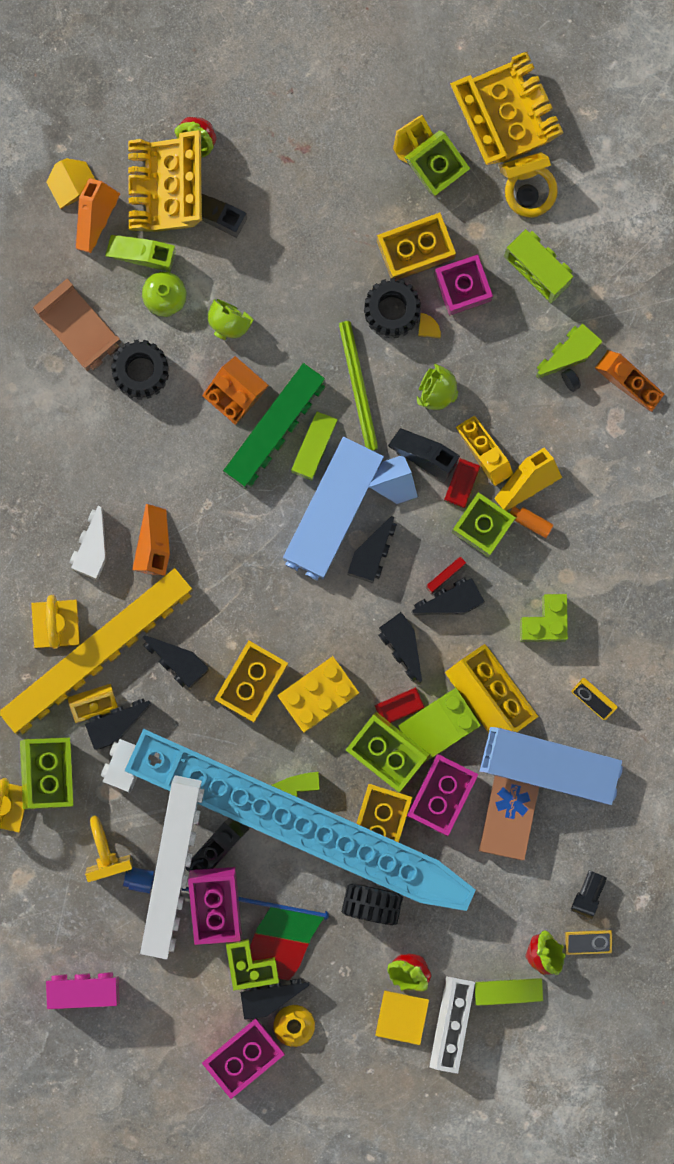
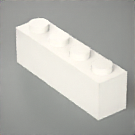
[429,976,475,1074]

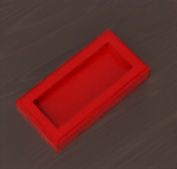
[444,458,480,508]
[426,557,466,594]
[374,687,425,723]

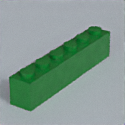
[223,363,326,489]

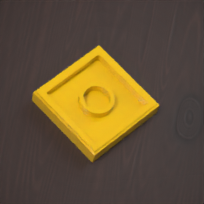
[375,990,429,1045]

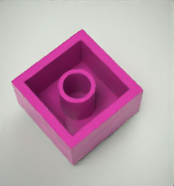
[434,254,493,316]

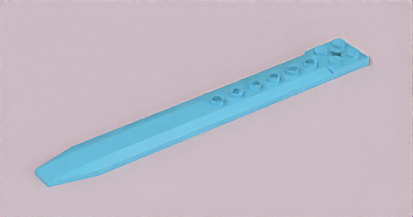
[125,729,476,911]

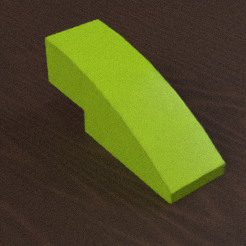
[291,411,338,481]
[271,772,320,797]
[474,978,543,1005]

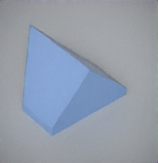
[369,455,418,505]

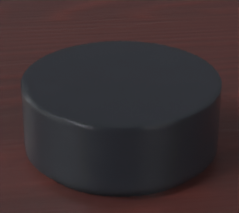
[516,184,539,208]
[561,369,581,392]

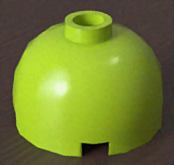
[142,271,187,317]
[208,299,254,340]
[417,364,459,411]

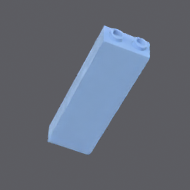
[283,437,384,581]
[480,727,622,805]

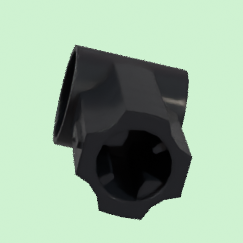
[570,870,607,920]

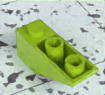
[105,235,176,273]
[536,323,602,379]

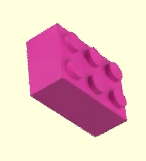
[407,754,479,836]
[188,867,242,945]
[46,972,120,1009]
[202,1018,285,1099]

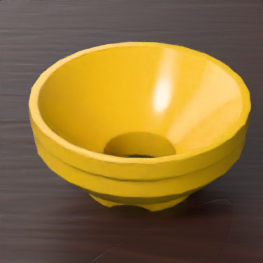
[273,1005,315,1047]

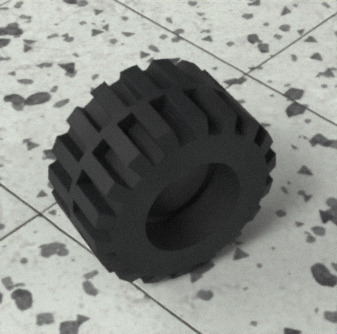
[364,278,421,338]
[111,339,169,400]
[341,883,403,926]

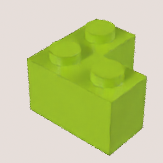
[520,594,568,642]
[226,938,279,991]

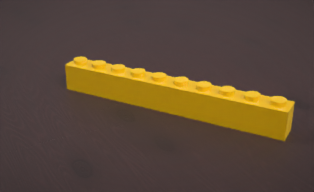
[0,568,193,735]

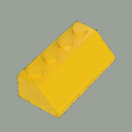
[444,644,539,733]

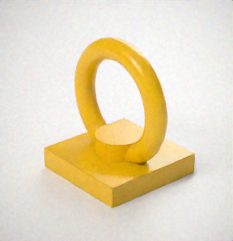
[498,152,558,218]
[31,594,80,649]
[0,778,25,833]
[85,816,133,882]

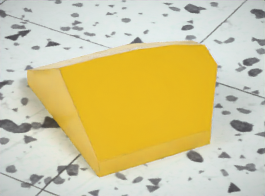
[393,115,434,163]
[46,158,95,209]

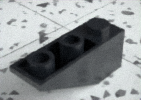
[202,194,247,238]
[388,428,460,482]
[347,516,397,583]
[411,577,485,615]
[378,612,422,684]
[142,635,209,689]
[85,698,152,751]
[186,818,250,872]
[240,978,309,1020]

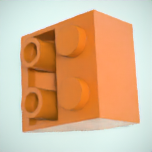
[202,356,269,425]

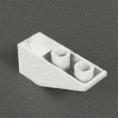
[70,506,107,581]

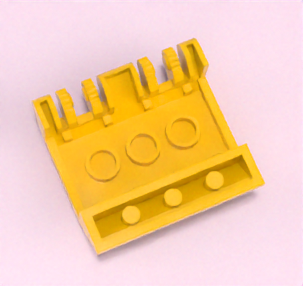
[450,52,564,165]
[128,130,202,232]

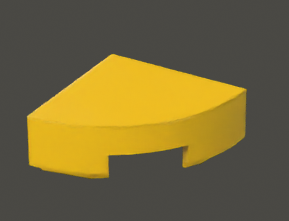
[418,313,441,338]

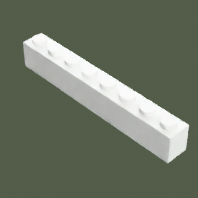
[140,775,205,959]

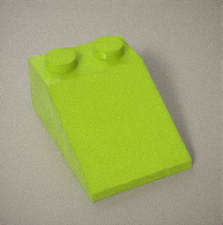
[398,688,481,763]

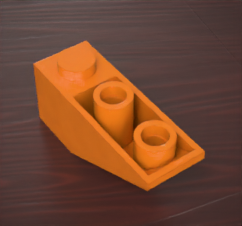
[76,178,120,253]
[595,350,665,412]
[132,504,170,576]

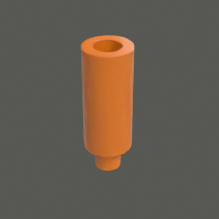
[510,506,554,539]

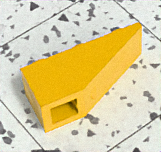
[456,415,513,486]
[494,448,562,511]

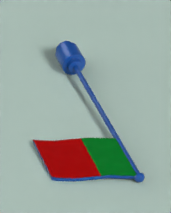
[123,867,329,981]

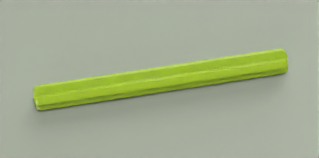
[339,321,378,451]

